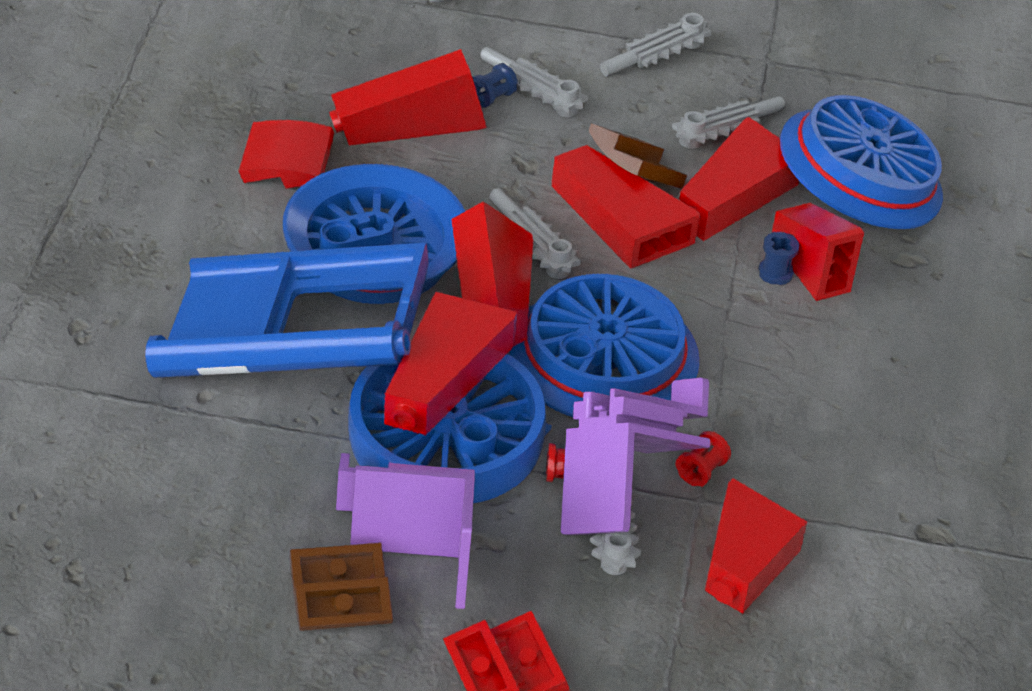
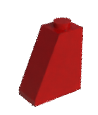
[772,203,865,301]
[705,478,807,614]

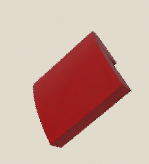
[238,120,335,189]
[443,610,570,691]

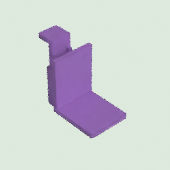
[561,378,710,535]
[336,453,475,609]

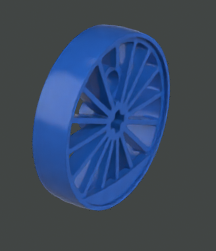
[348,354,546,504]

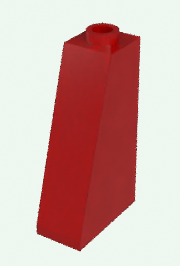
[329,49,487,146]
[679,117,799,241]
[551,145,700,269]
[451,201,533,346]
[384,292,517,435]

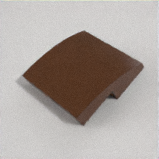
[588,123,687,189]
[289,543,393,631]

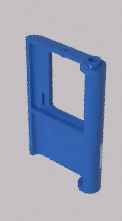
[145,242,428,378]

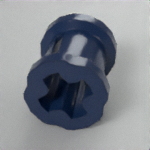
[472,63,518,108]
[759,232,799,285]

